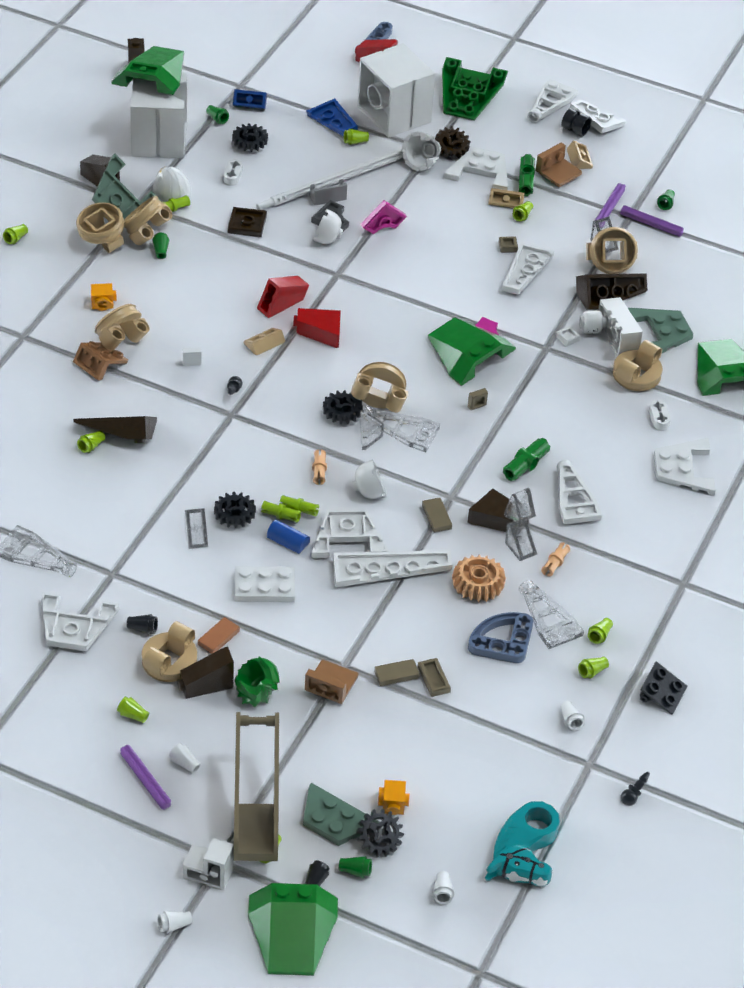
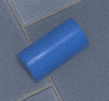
[233,89,267,109]
[267,520,310,554]

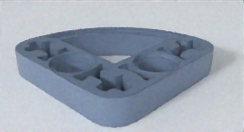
[468,612,533,663]

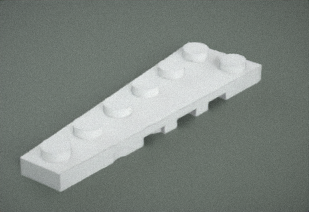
[333,550,452,587]

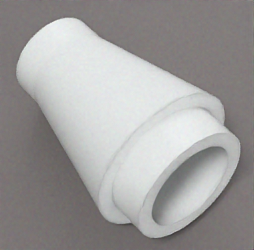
[560,701,584,730]
[169,743,201,774]
[432,871,454,904]
[157,911,192,933]

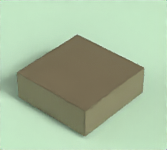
[498,237,518,253]
[468,388,488,410]

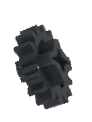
[232,123,268,152]
[323,390,363,424]
[214,492,256,528]
[356,809,404,857]

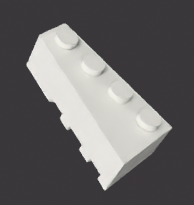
[598,297,643,357]

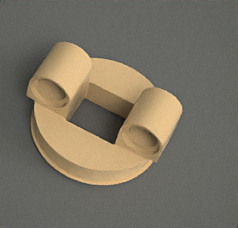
[124,196,172,245]
[76,203,125,253]
[586,227,638,274]
[95,304,150,351]
[613,340,663,392]
[351,362,408,413]
[142,621,197,682]

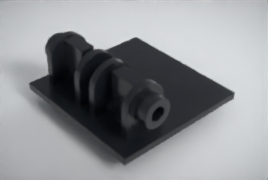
[640,661,688,715]

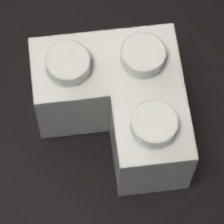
[183,838,234,890]

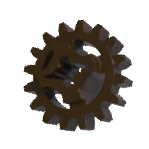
[435,126,471,159]

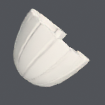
[402,132,441,171]
[152,166,191,202]

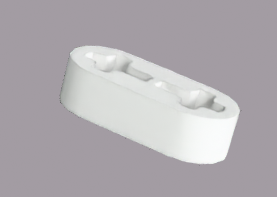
[224,159,243,186]
[649,400,670,431]

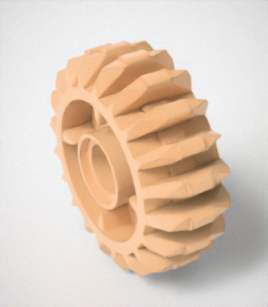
[452,554,506,603]

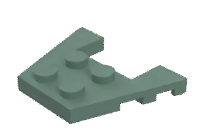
[92,153,162,219]
[628,308,693,353]

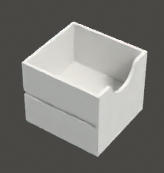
[357,43,435,138]
[130,73,187,158]

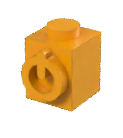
[91,283,117,311]
[378,780,410,815]

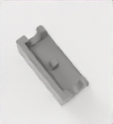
[309,179,347,206]

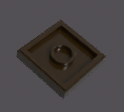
[228,207,267,237]

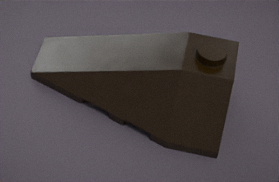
[576,273,648,310]
[73,416,157,443]

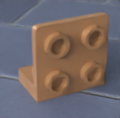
[536,142,582,187]
[73,341,128,380]
[305,660,359,704]

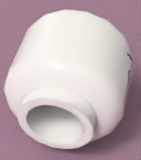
[579,310,606,334]

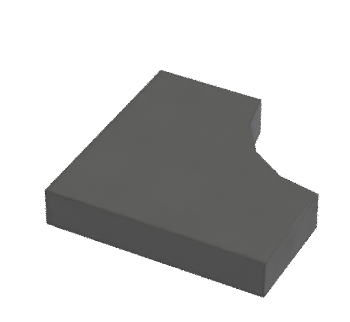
[311,200,349,233]

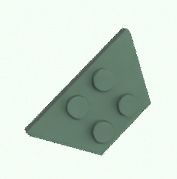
[303,783,379,846]

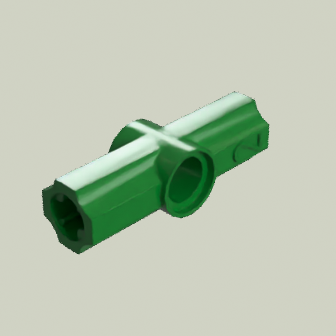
[519,154,535,196]
[503,438,550,481]

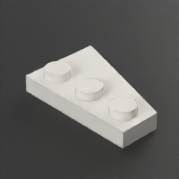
[569,100,626,133]

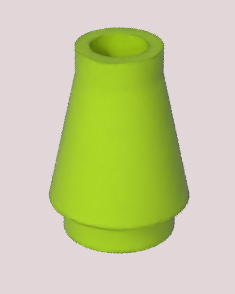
[343,128,369,145]
[512,201,533,221]
[3,224,28,244]
[77,431,105,453]
[588,618,613,644]
[578,656,609,679]
[117,696,150,723]

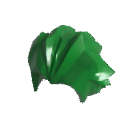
[235,656,280,707]

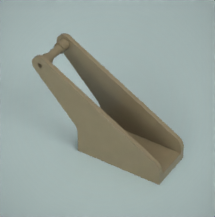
[233,712,279,861]

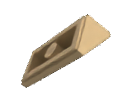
[567,140,593,169]
[488,188,524,208]
[244,328,285,355]

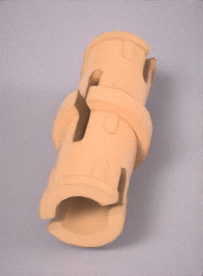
[312,449,327,485]
[542,542,570,577]

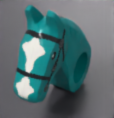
[485,801,560,887]

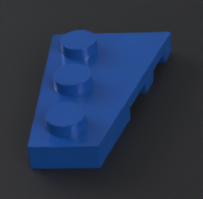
[306,98,358,136]

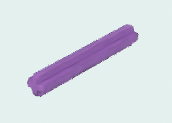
[594,183,626,227]
[620,205,684,237]
[120,745,171,810]

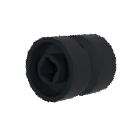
[561,108,592,136]

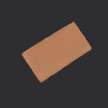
[198,617,240,654]

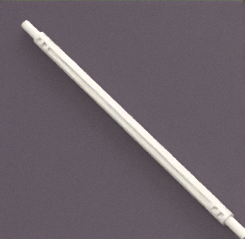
[256,136,436,210]

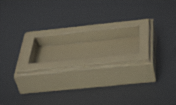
[422,498,452,533]
[417,658,451,697]
[374,659,420,686]

